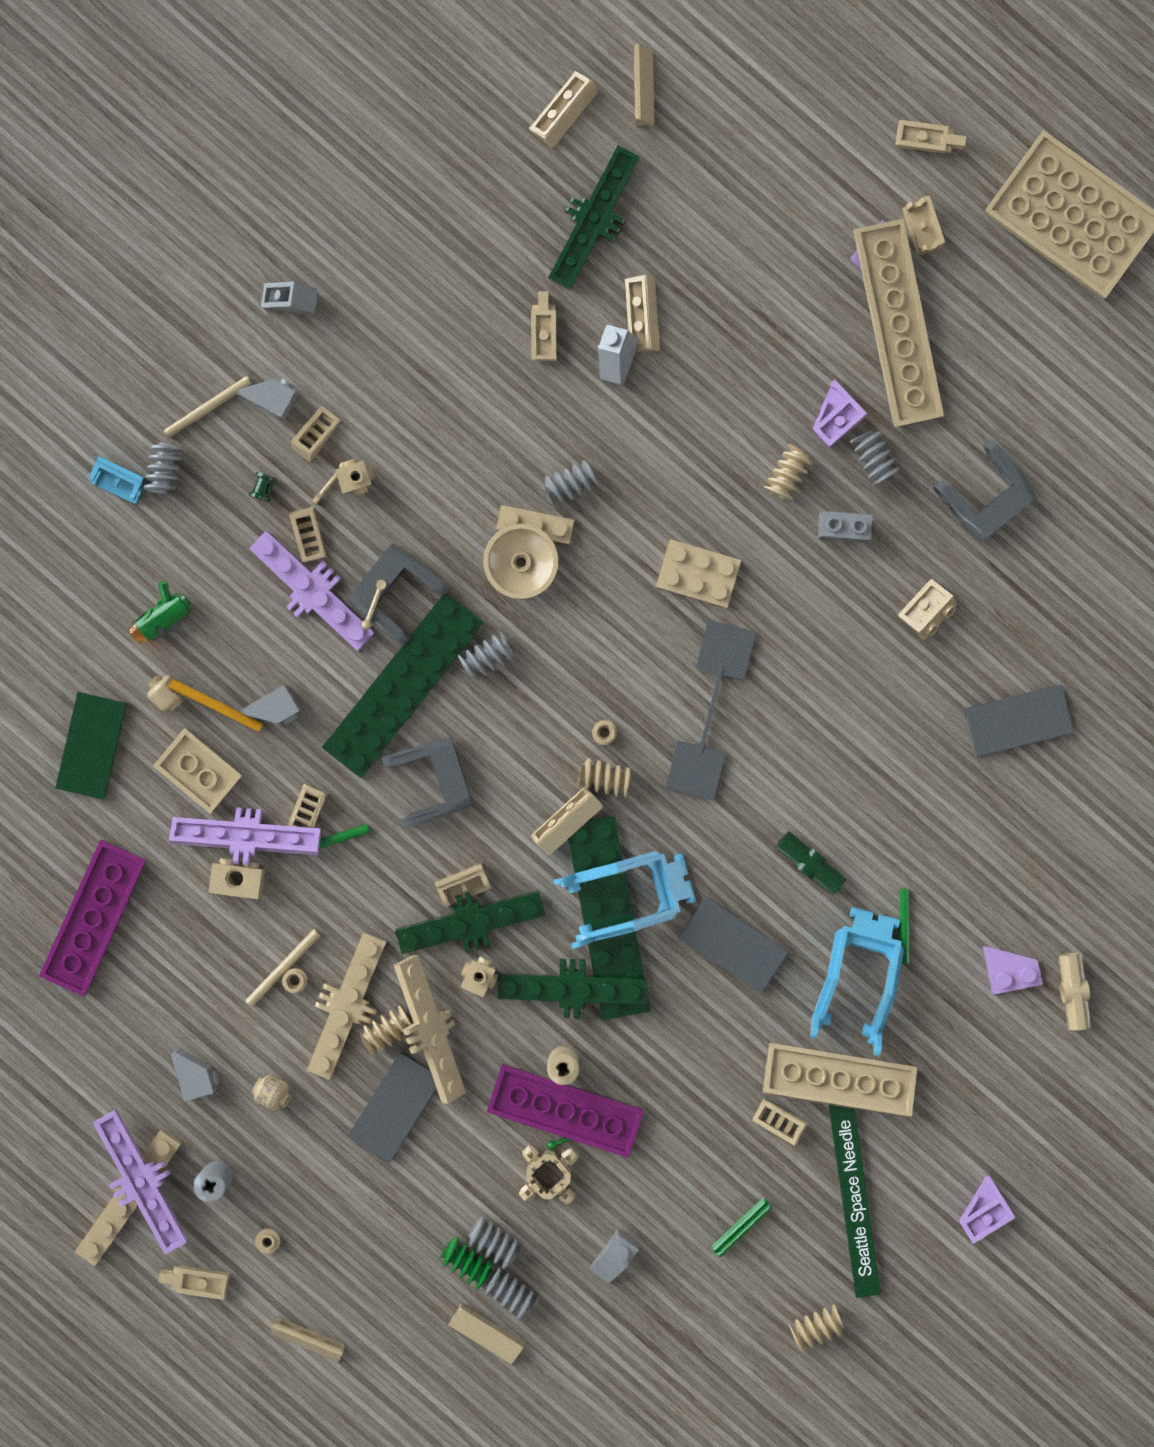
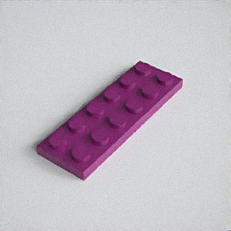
[39,840,147,996]
[487,1063,644,1158]

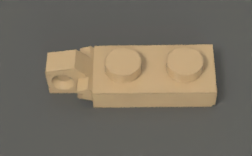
[895,120,966,154]
[531,291,557,362]
[158,1266,230,1300]

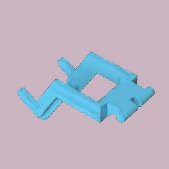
[554,851,696,949]
[810,907,904,1056]

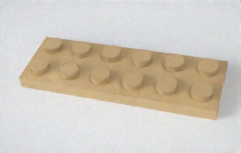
[762,1043,917,1118]

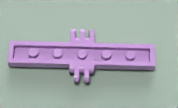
[249,531,375,651]
[169,807,322,865]
[93,1109,188,1254]

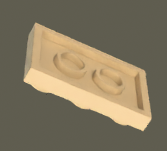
[656,539,741,608]
[153,728,243,814]

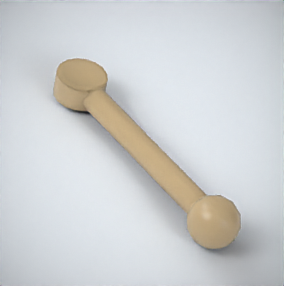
[312,462,344,504]
[361,580,387,630]

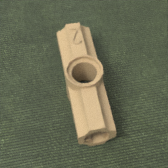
[1058,953,1091,1030]

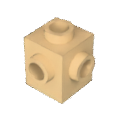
[335,458,375,496]
[460,956,498,997]

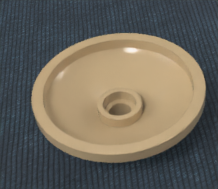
[483,524,558,599]

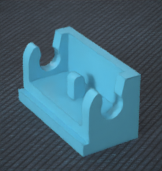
[89,456,148,505]

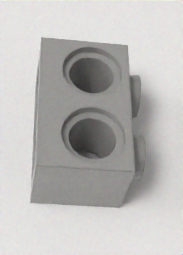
[817,511,872,543]

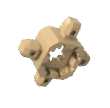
[519,1144,578,1205]

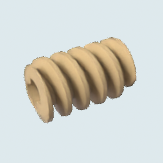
[763,444,813,500]
[577,758,631,799]
[360,1005,414,1056]
[547,1046,579,1085]
[788,1304,844,1352]

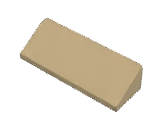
[634,44,654,126]
[529,71,598,148]
[625,275,660,353]
[531,787,603,856]
[448,1303,524,1364]
[270,1317,345,1362]

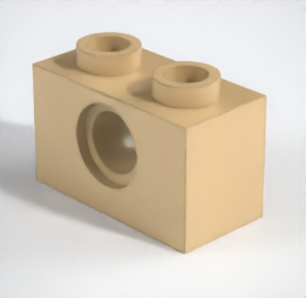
[208,858,266,899]

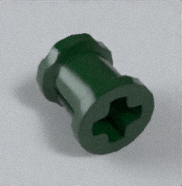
[249,472,277,502]

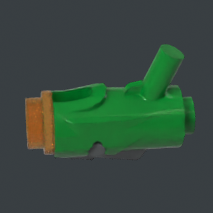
[128,581,192,644]

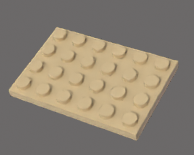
[983,130,1154,300]

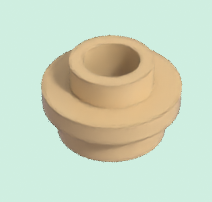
[592,720,617,745]
[282,968,307,993]
[255,1228,281,1254]

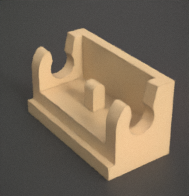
[902,195,945,256]
[435,863,492,907]

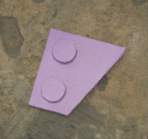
[813,379,867,449]
[983,946,1043,994]
[959,1175,1015,1244]

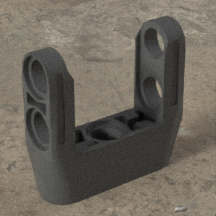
[933,440,1037,543]
[348,544,451,646]
[381,737,473,829]

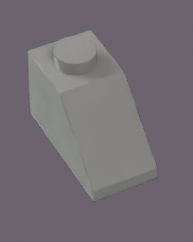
[261,281,318,314]
[598,325,640,386]
[237,379,299,421]
[241,685,302,725]
[171,1049,219,1102]
[589,1228,639,1284]

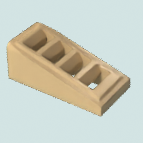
[291,406,341,462]
[289,507,327,563]
[287,783,328,828]
[752,1099,809,1146]

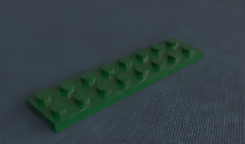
[322,594,484,778]
[568,816,651,1021]

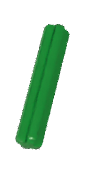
[712,1198,772,1257]

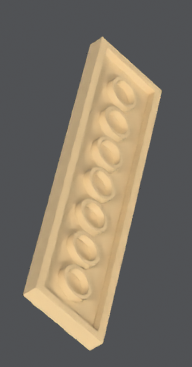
[853,218,944,427]

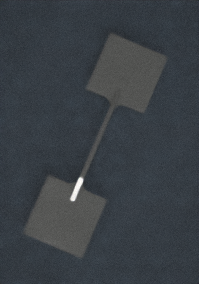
[666,620,756,800]

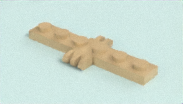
[307,932,387,1080]
[394,955,466,1104]

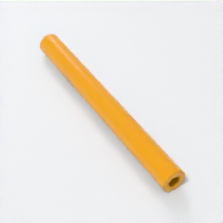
[169,679,263,732]

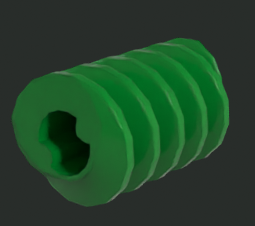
[437,1237,493,1291]

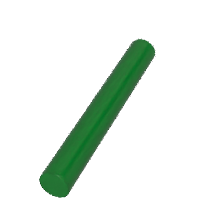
[299,824,370,856]
[900,889,910,964]

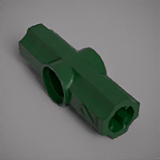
[775,831,846,895]

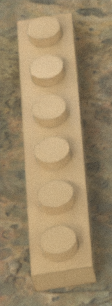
[75,1129,182,1266]

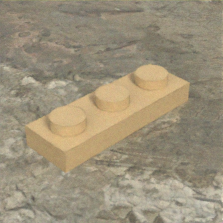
[496,505,574,545]

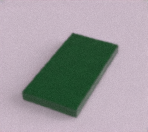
[55,692,127,800]

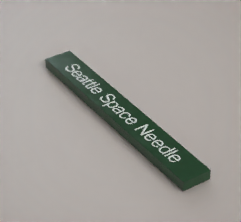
[828,1104,881,1298]

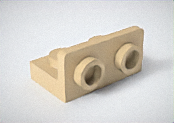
[898,579,957,640]

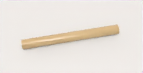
[164,376,252,438]
[245,928,321,1007]

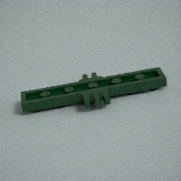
[548,145,640,290]
[395,890,546,954]
[498,958,647,1019]

